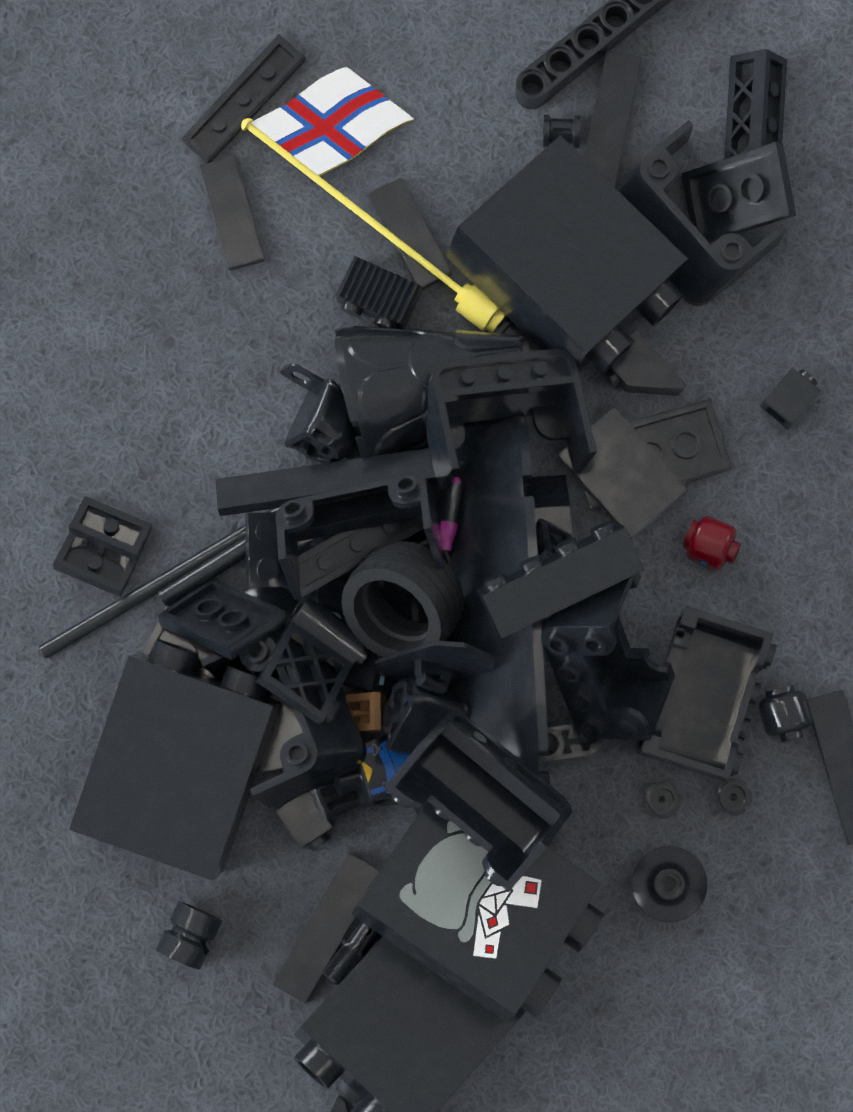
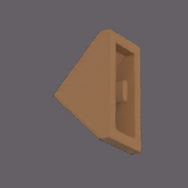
[346,692,387,733]

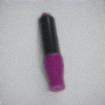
[440,477,463,551]

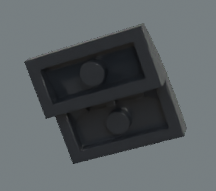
[53,496,152,597]

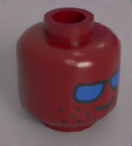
[683,516,741,571]

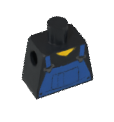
[333,735,410,807]

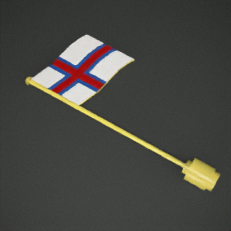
[241,67,506,333]

